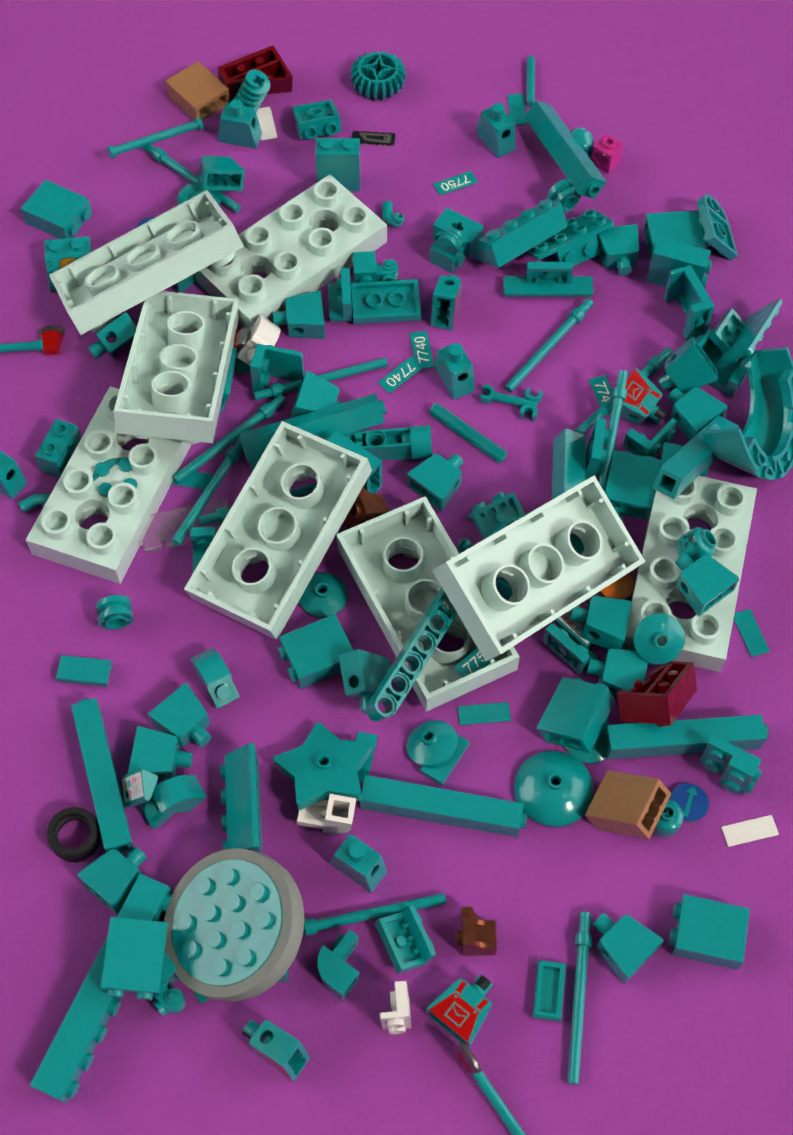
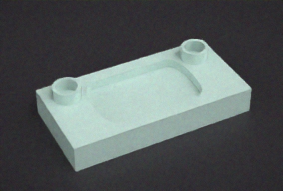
[49,190,244,335]

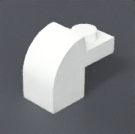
[237,314,280,365]
[297,794,356,834]

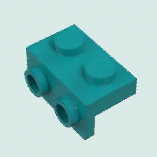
[375,905,436,974]

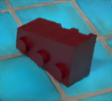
[218,45,293,98]
[617,661,697,727]

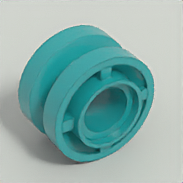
[547,179,581,214]
[96,595,134,630]

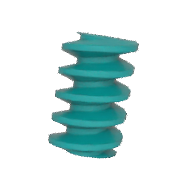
[233,69,270,112]

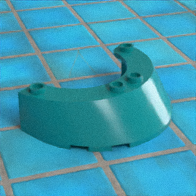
[703,347,793,481]

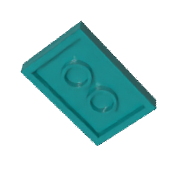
[351,279,421,324]

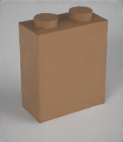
[165,61,230,121]
[585,771,671,839]

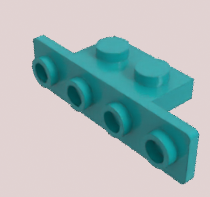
[503,261,594,297]

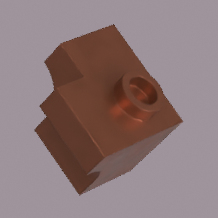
[344,487,390,530]
[456,907,497,956]

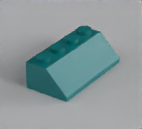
[473,199,568,268]
[220,743,262,853]

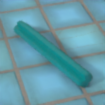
[430,403,507,463]

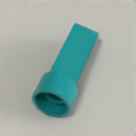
[344,425,432,461]

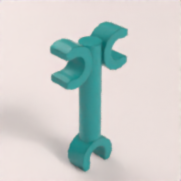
[480,384,543,422]

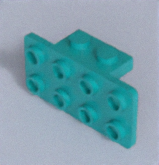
[526,209,614,266]
[709,298,783,369]

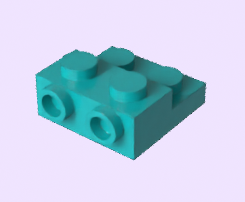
[291,99,342,140]
[699,734,762,796]

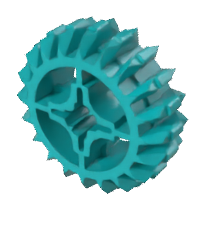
[351,50,406,100]

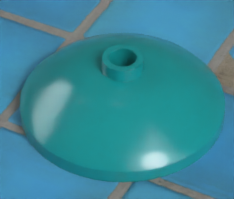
[514,751,594,828]

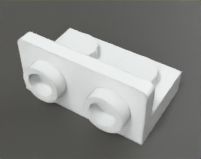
[380,981,412,1034]

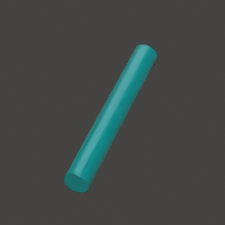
[526,56,535,107]

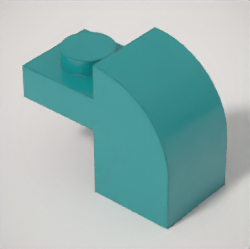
[190,647,240,709]
[141,775,206,828]
[317,929,360,1002]

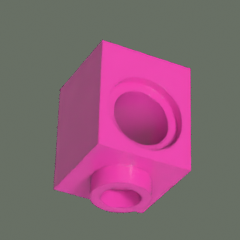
[591,133,623,174]

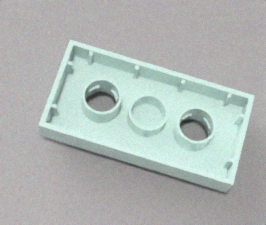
[195,174,387,330]
[113,291,239,444]
[26,386,191,584]
[184,421,372,640]
[432,475,646,661]
[621,476,757,672]
[336,496,520,712]

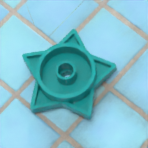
[273,722,373,810]

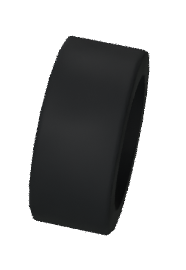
[46,807,101,862]

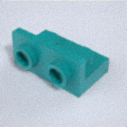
[328,268,352,322]
[467,491,525,539]
[543,623,597,675]

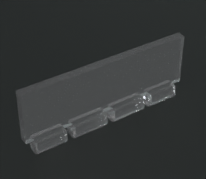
[137,498,229,553]

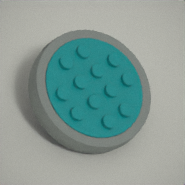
[164,848,304,1001]

